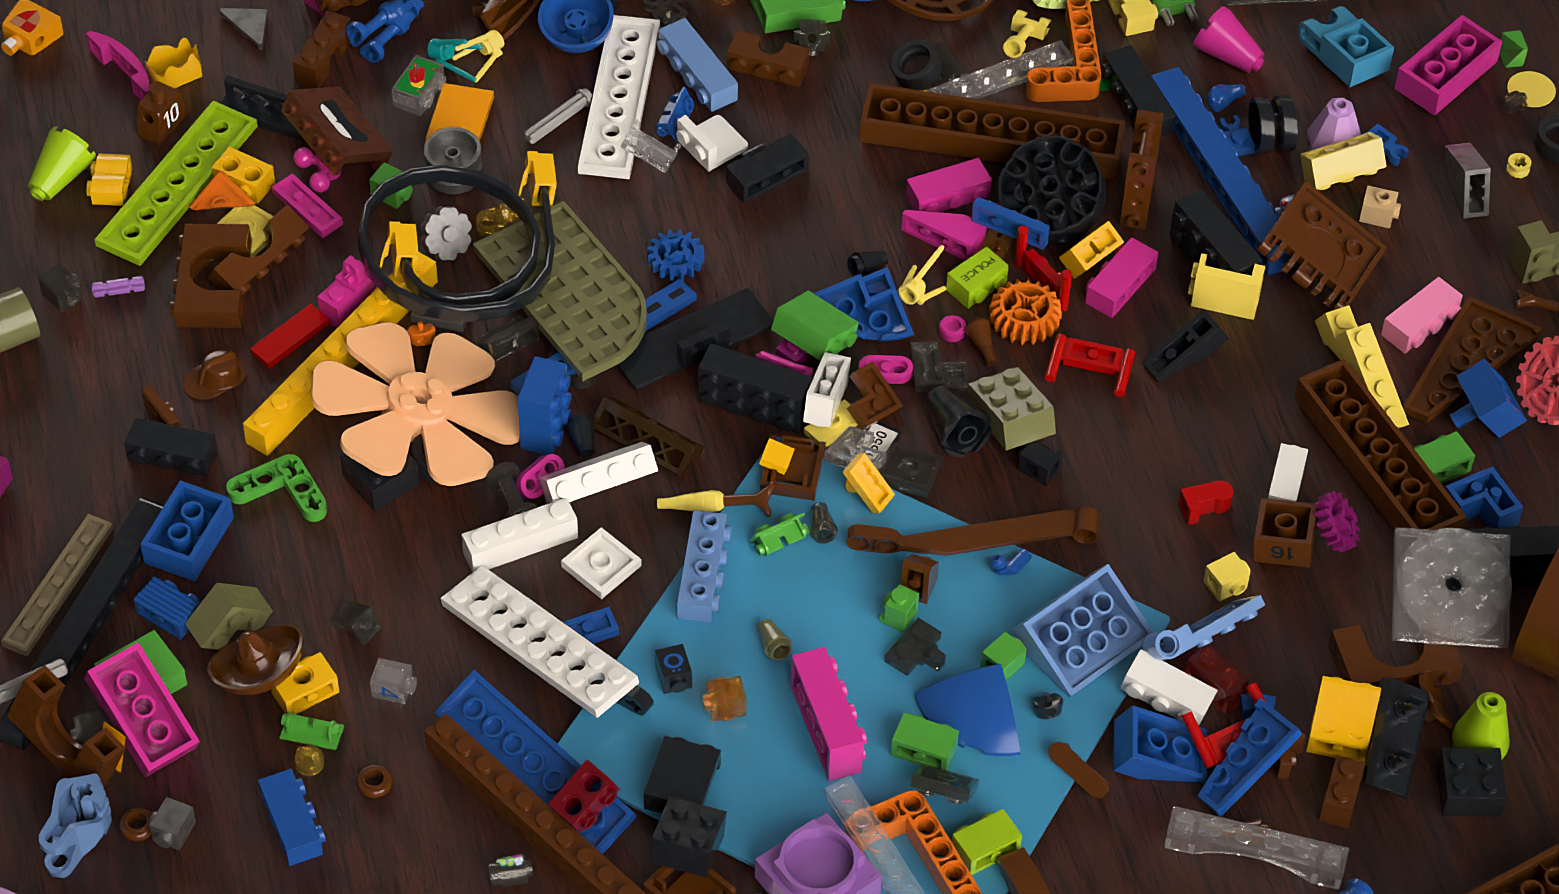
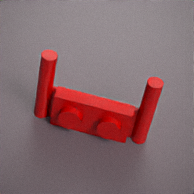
[1014,226,1072,312]
[1045,334,1135,397]
[1181,683,1265,769]

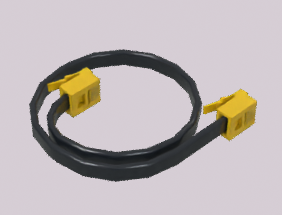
[358,151,557,322]

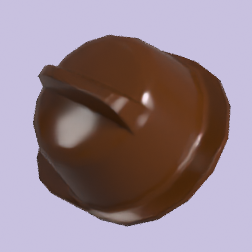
[183,350,247,400]

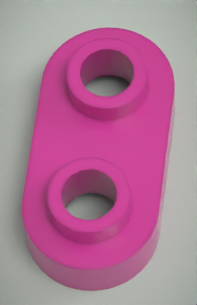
[859,355,913,384]
[516,454,564,499]

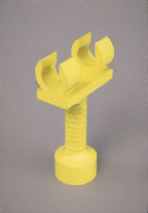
[1003,9,1051,58]

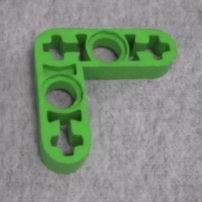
[226,454,327,522]

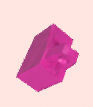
[317,255,375,328]

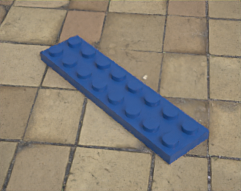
[434,670,637,854]

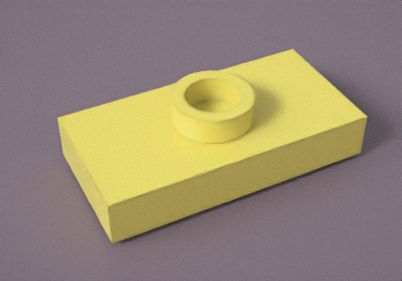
[804,399,858,447]

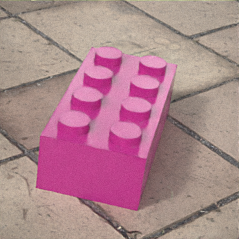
[1394,15,1502,116]
[84,642,200,778]
[791,647,867,782]

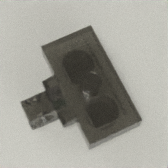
[884,617,946,676]

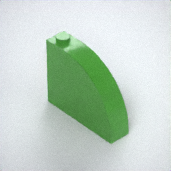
[750,0,845,34]

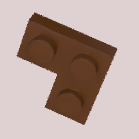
[847,362,903,431]

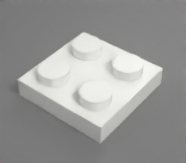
[561,527,641,599]

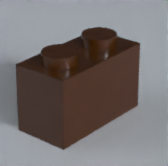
[1319,755,1366,829]

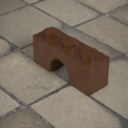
[292,10,351,89]
[727,30,810,87]

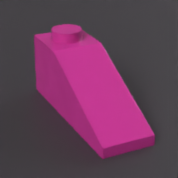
[901,210,987,261]

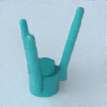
[428,38,483,82]

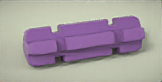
[91,276,145,298]

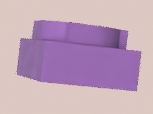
[755,813,882,894]

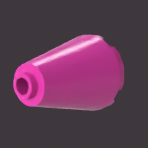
[1193,6,1265,73]

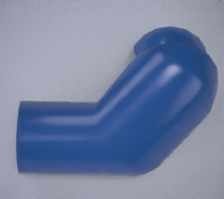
[990,549,1032,575]

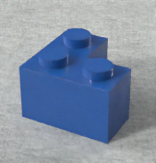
[1445,466,1523,528]

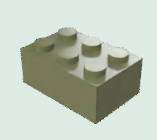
[969,367,1056,450]

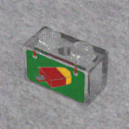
[392,55,446,116]

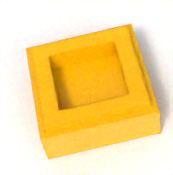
[759,438,795,475]

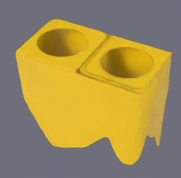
[145,38,202,89]

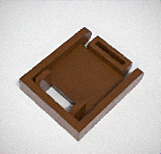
[760,434,826,501]
[643,866,736,894]

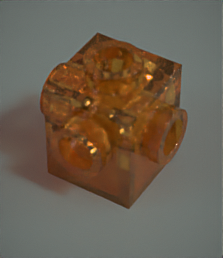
[702,676,747,722]

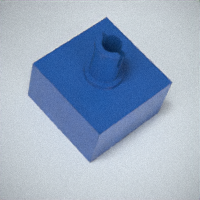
[1450,359,1527,438]

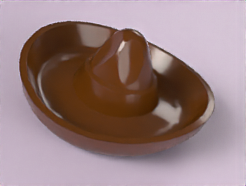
[207,624,304,696]

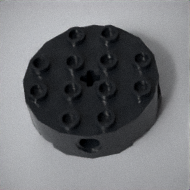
[998,136,1106,245]

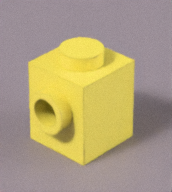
[1203,552,1250,602]

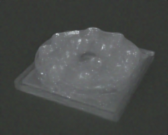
[1392,528,1512,648]

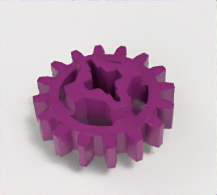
[1314,491,1360,553]

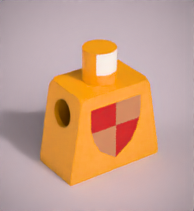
[1,0,64,56]

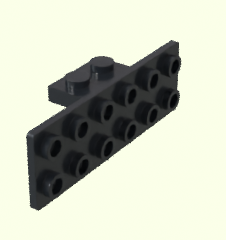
[617,288,774,390]

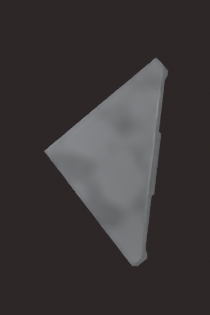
[220,8,268,50]

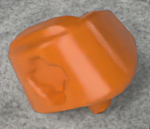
[407,321,436,346]

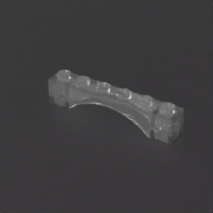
[1164,806,1349,890]

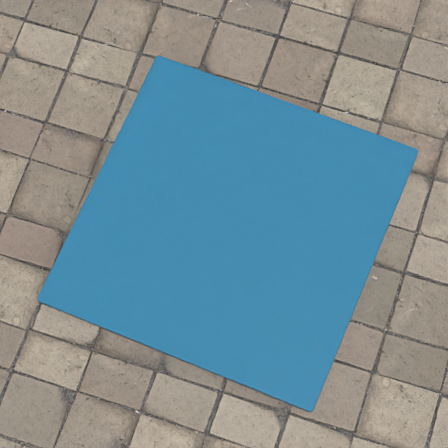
[558,437,1170,894]

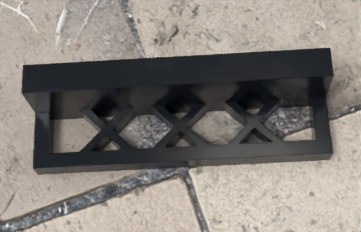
[220,75,307,143]

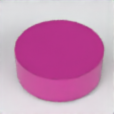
[939,315,966,342]

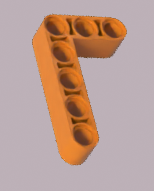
[1026,0,1101,102]
[846,791,982,894]

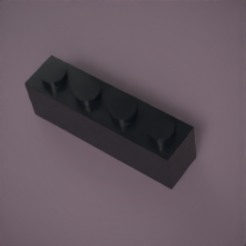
[1100,45,1176,137]

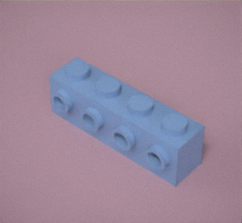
[657,18,738,112]
[677,510,732,623]

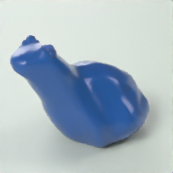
[1207,84,1246,112]

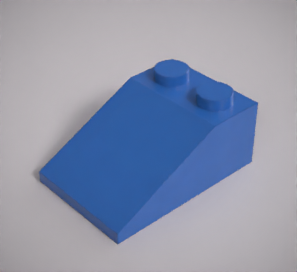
[1114,706,1207,783]

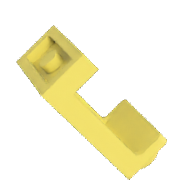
[1188,254,1265,320]

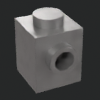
[149,797,196,850]

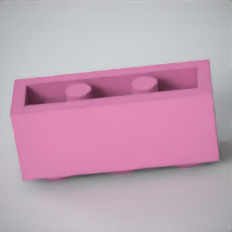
[1381,277,1463,354]

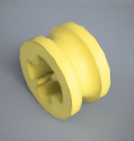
[1506,153,1531,178]

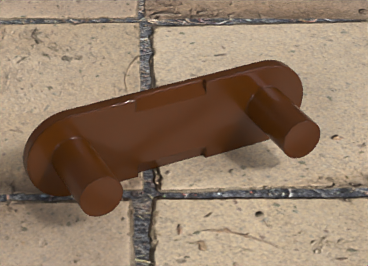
[1048,742,1109,798]

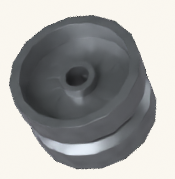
[424,127,483,194]

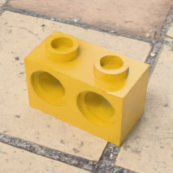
[212,147,275,204]
[1059,221,1124,279]

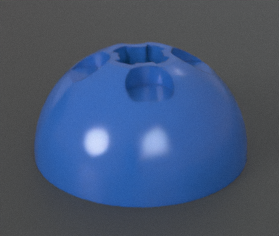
[538,0,614,53]

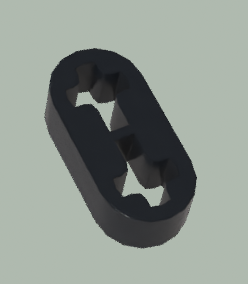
[616,685,654,716]

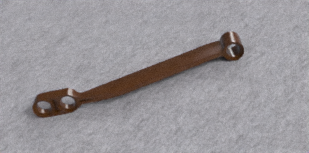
[846,506,1099,556]

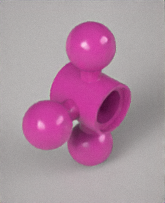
[293,147,341,193]

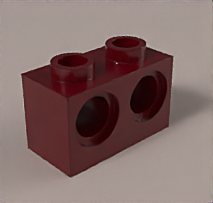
[548,759,620,834]

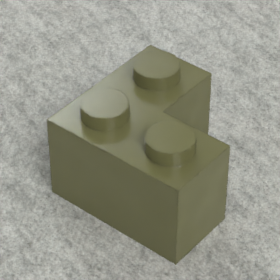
[1508,220,1559,284]
[185,583,273,650]

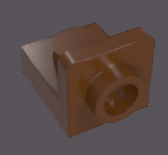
[1275,733,1306,779]

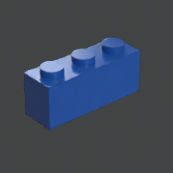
[258,768,326,866]

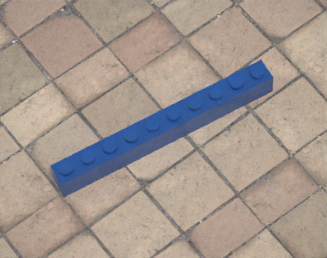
[1151,67,1296,276]

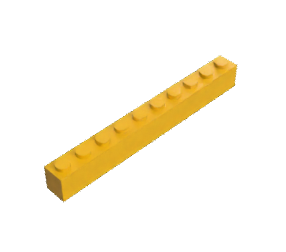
[243,252,438,456]

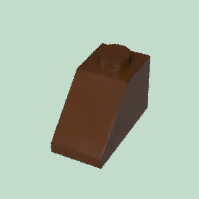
[901,554,939,604]

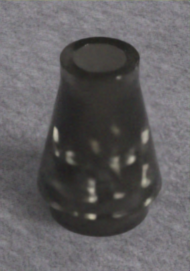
[810,502,838,544]

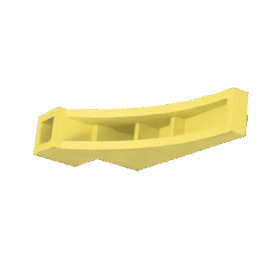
[1315,305,1409,429]

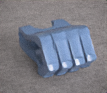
[39,773,112,878]

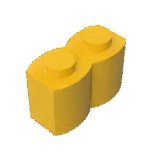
[87,153,132,206]

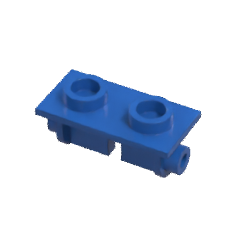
[656,87,695,142]

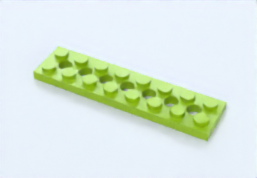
[95,101,258,266]

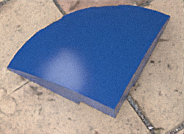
[813,267,914,341]
[915,664,1020,756]

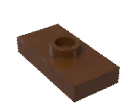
[142,385,180,427]

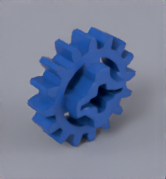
[647,229,705,281]

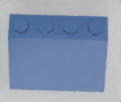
[1010,564,1154,697]

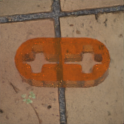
[982,228,1012,261]

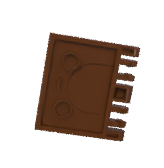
[1256,181,1387,311]

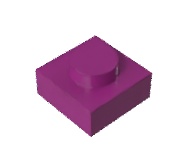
[776,339,811,365]

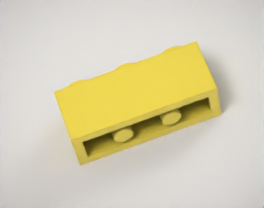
[1300,132,1386,190]

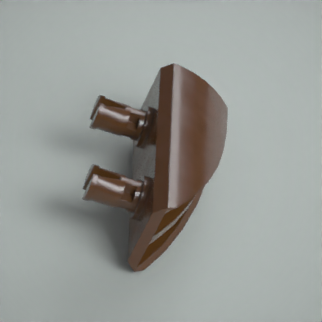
[472,0,540,40]

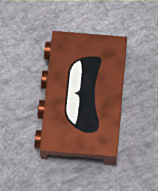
[282,86,393,175]

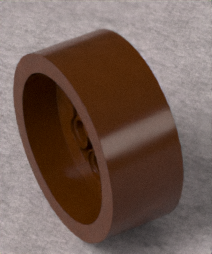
[1512,548,1559,680]

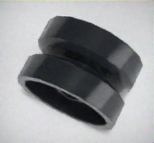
[1248,94,1298,154]

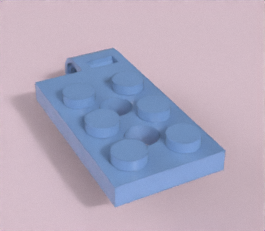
[1143,595,1265,660]

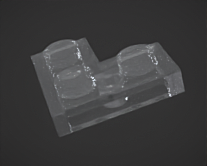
[824,426,887,470]

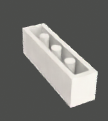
[539,442,658,504]
[462,497,578,573]

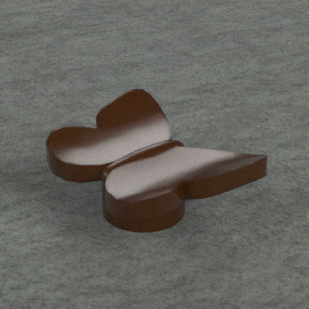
[1419,673,1455,729]

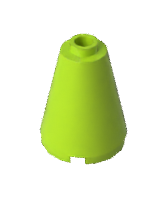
[28,126,96,201]
[1452,692,1510,759]

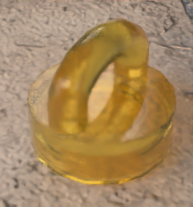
[295,746,325,776]

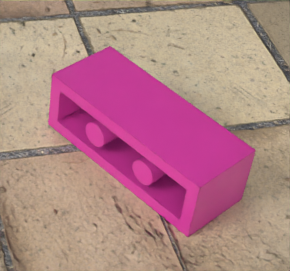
[906,158,992,212]
[1085,237,1158,318]

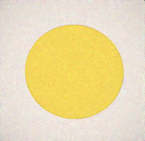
[1507,71,1556,107]

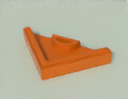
[189,170,256,211]

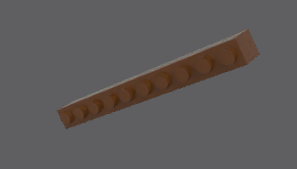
[424,713,646,894]

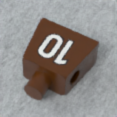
[137,81,188,146]

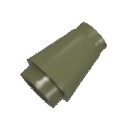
[757,619,792,661]

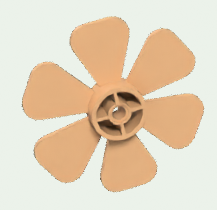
[311,322,520,486]

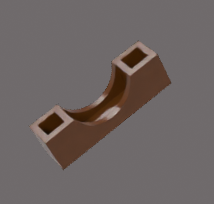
[208,205,310,297]

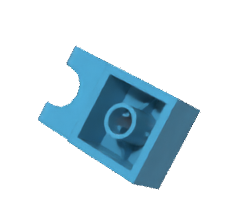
[1298,6,1394,87]

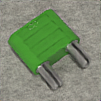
[1151,0,1198,26]

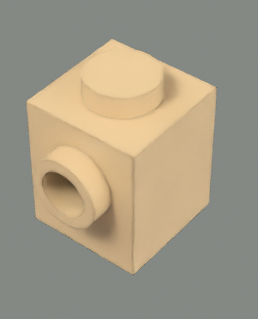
[1359,186,1401,228]

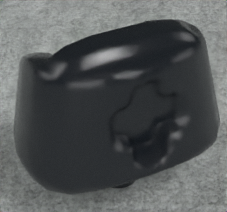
[1032,693,1063,719]

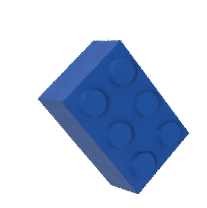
[518,356,572,455]
[140,481,234,582]

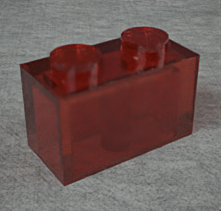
[1185,644,1249,714]

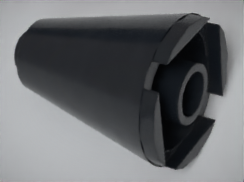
[925,386,992,458]

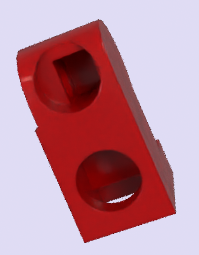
[1178,481,1234,525]

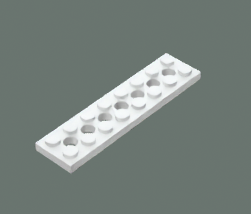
[578,15,660,179]
[440,565,639,718]

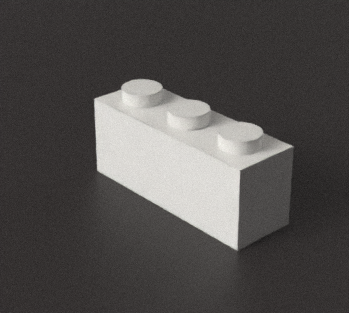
[803,352,851,428]
[1120,649,1218,725]

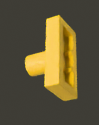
[843,453,895,514]

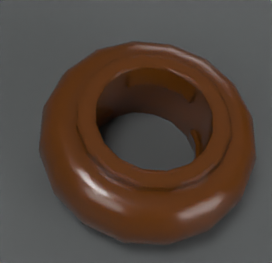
[356,765,393,798]
[119,807,153,842]

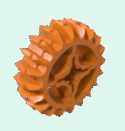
[989,278,1062,346]

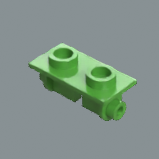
[749,512,810,556]
[280,712,344,750]

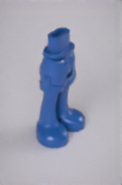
[346,0,424,63]

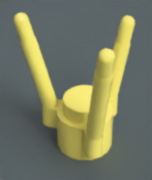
[452,30,504,83]
[897,245,946,305]

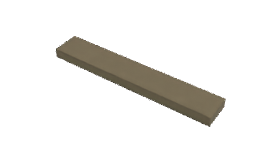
[1,514,114,656]

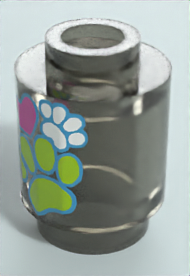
[488,854,533,888]

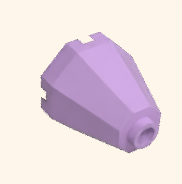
[1306,97,1361,151]

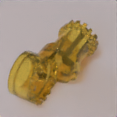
[476,197,525,236]

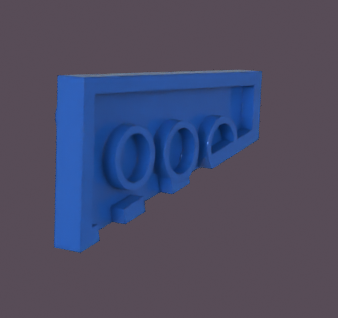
[1198,698,1302,817]

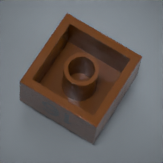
[1254,498,1317,568]

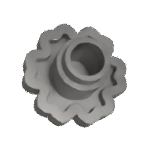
[420,206,472,261]

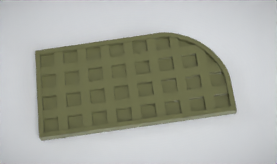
[473,201,647,381]

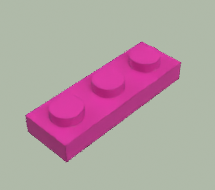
[272,174,343,238]

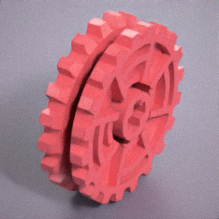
[1516,336,1559,426]

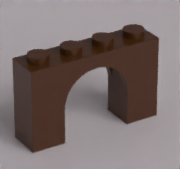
[170,224,253,328]
[1328,609,1463,689]
[7,665,126,787]

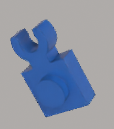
[1219,115,1255,156]
[1367,123,1409,166]

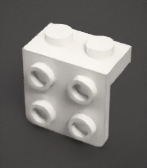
[676,115,748,172]

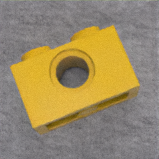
[271,652,339,715]

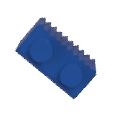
[134,577,200,640]

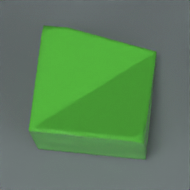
[1499,30,1528,68]

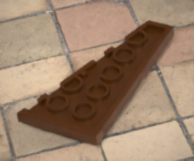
[1403,296,1543,424]

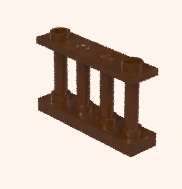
[1120,110,1164,230]

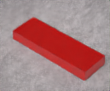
[250,304,330,369]

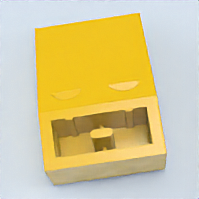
[1306,676,1381,762]

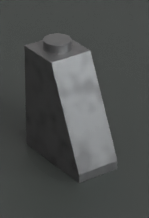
[1444,143,1491,219]

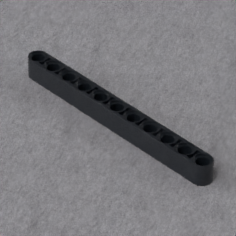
[0,497,164,750]

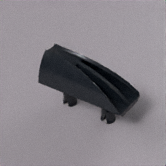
[1364,677,1430,799]

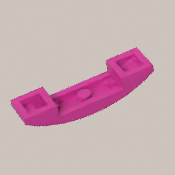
[86,31,149,101]

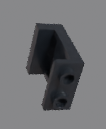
[644,736,721,814]

